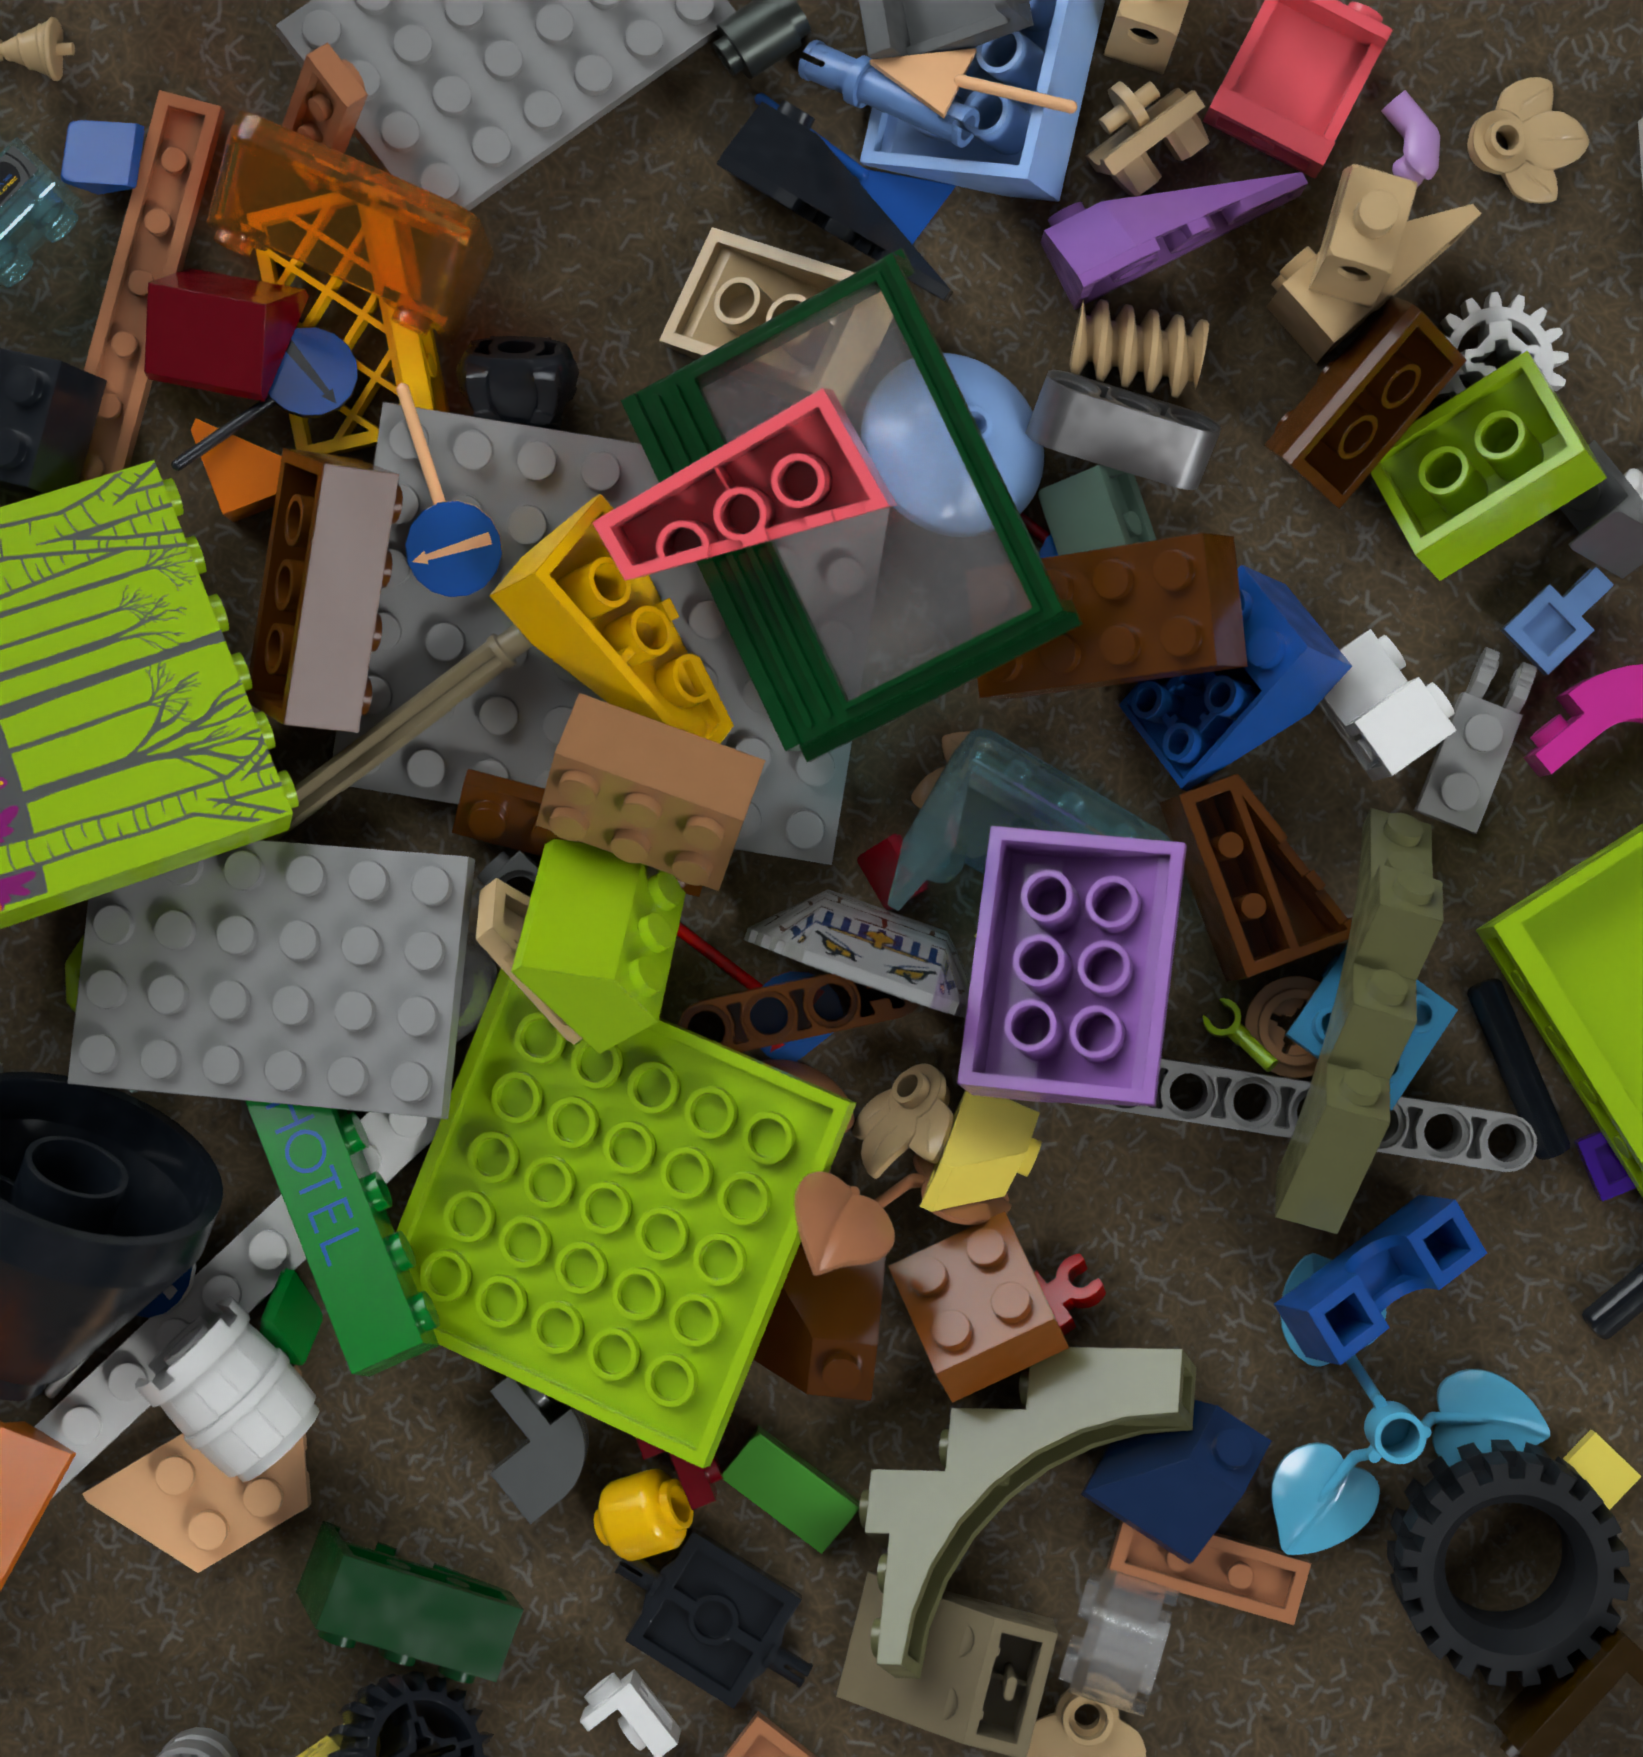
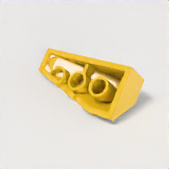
[489,494,734,744]

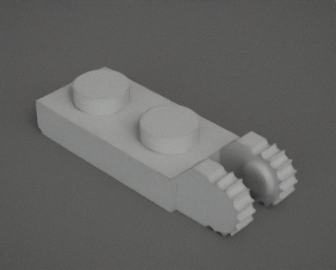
[1414,647,1537,834]

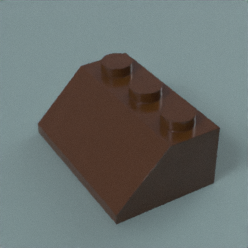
[1264,295,1467,509]

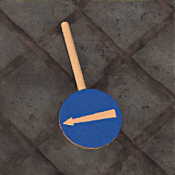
[396,383,503,597]

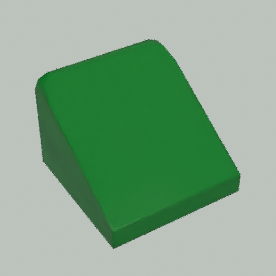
[260,1268,323,1366]

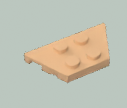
[82,1365,311,1573]

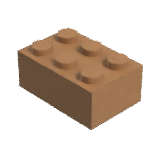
[536,693,766,891]

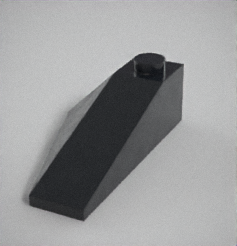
[717,100,953,303]

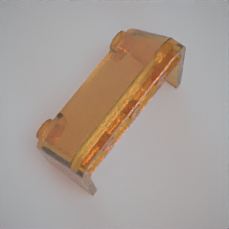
[207,111,495,346]

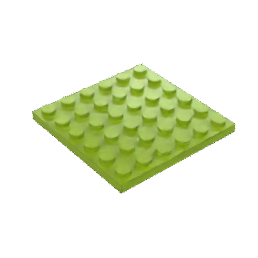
[396,968,857,1469]

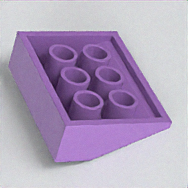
[957,826,1187,1106]

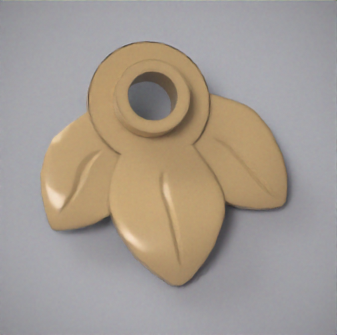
[1467,77,1589,204]
[852,1063,954,1179]
[1027,1683,1146,1757]

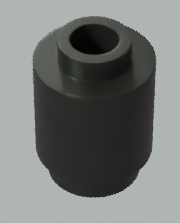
[713,0,811,80]

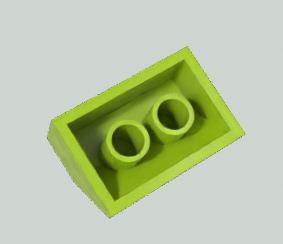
[1371,350,1607,581]
[511,839,686,1054]

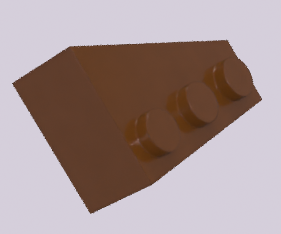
[1159,773,1352,982]

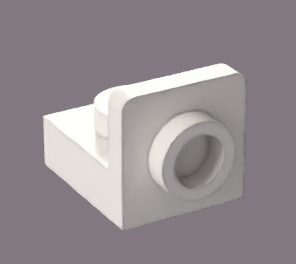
[580,1669,681,1757]

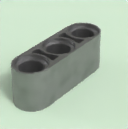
[1025,370,1221,490]

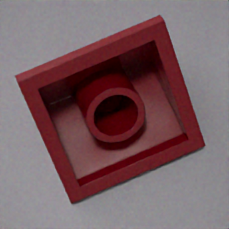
[144,268,309,402]

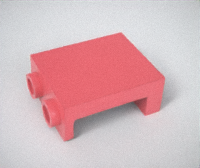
[1203,0,1393,179]

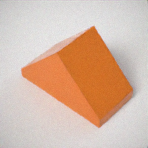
[191,418,282,522]

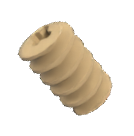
[1070,299,1209,398]

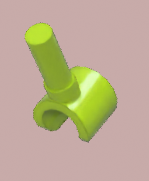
[1203,998,1278,1072]

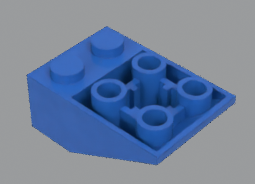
[1119,564,1352,791]

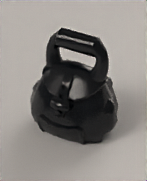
[455,336,579,430]

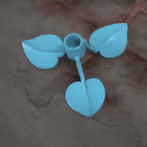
[1271,1253,1550,1555]

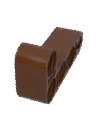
[678,972,920,1053]

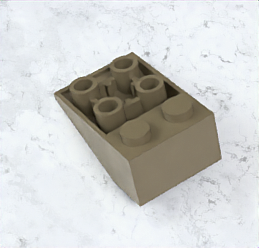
[836,1571,1058,1757]

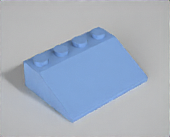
[860,0,1105,202]

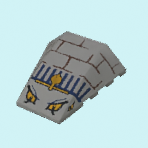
[744,889,971,1019]

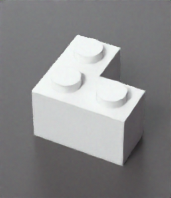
[1318,629,1457,781]

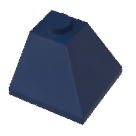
[1081,1400,1271,1564]

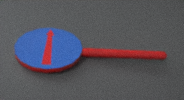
[677,922,843,1062]

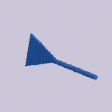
[755,93,956,244]

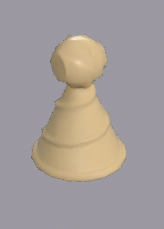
[0,17,75,81]

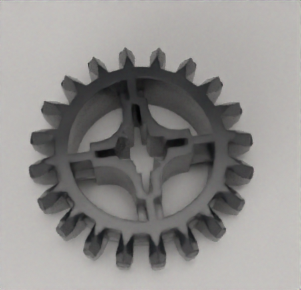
[327,1671,494,1757]

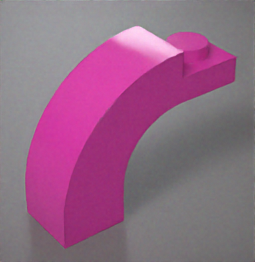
[1523,664,1643,777]

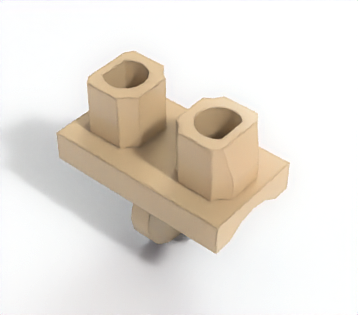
[1085,81,1210,196]

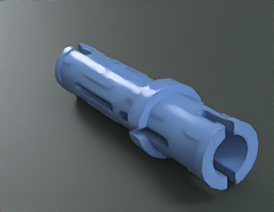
[798,40,980,148]

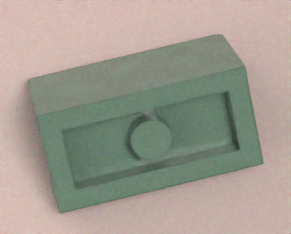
[1038,465,1157,555]

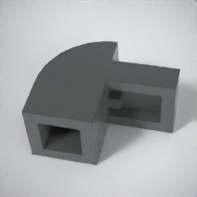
[490,1376,589,1525]

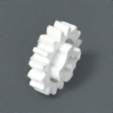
[1434,292,1569,399]

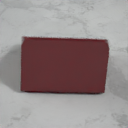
[857,833,929,910]

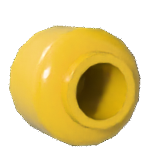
[594,1469,694,1561]

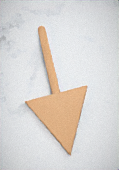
[869,48,1077,119]

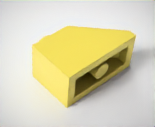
[920,1090,1042,1212]

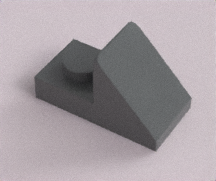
[1560,440,1643,579]

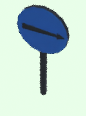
[171,327,358,471]

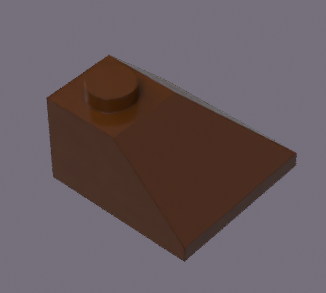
[753,1242,886,1401]

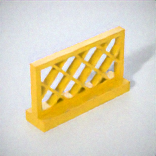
[248,173,450,455]

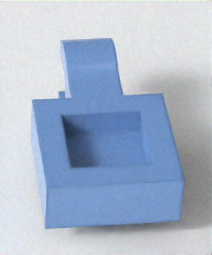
[1500,567,1614,675]

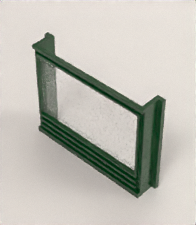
[620,248,1083,762]

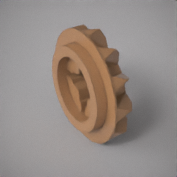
[1245,976,1320,1078]

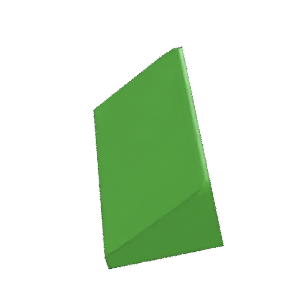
[723,1425,860,1554]

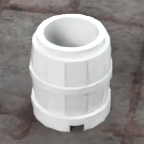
[135,1296,320,1482]

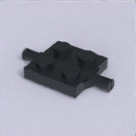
[614,1528,813,1709]

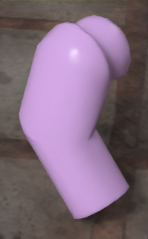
[1381,90,1440,187]

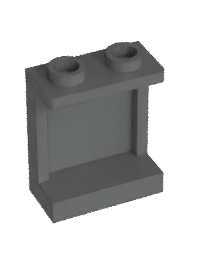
[859,0,1034,59]

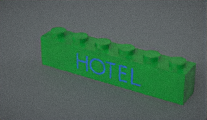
[245,1101,440,1377]

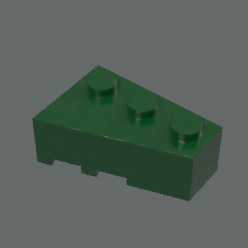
[296,1520,524,1684]

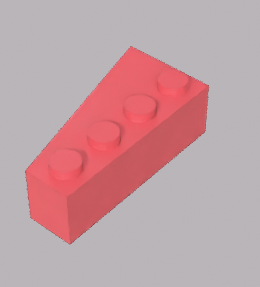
[592,388,897,581]

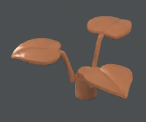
[761,1059,1012,1276]

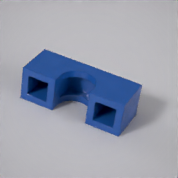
[1274,1195,1487,1365]

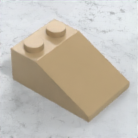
[1267,204,1481,364]
[659,227,893,416]

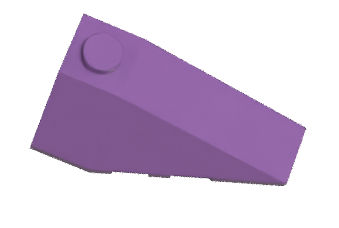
[1040,172,1308,310]

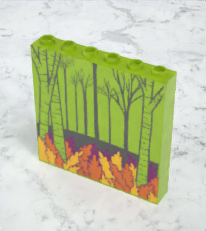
[0,460,299,929]

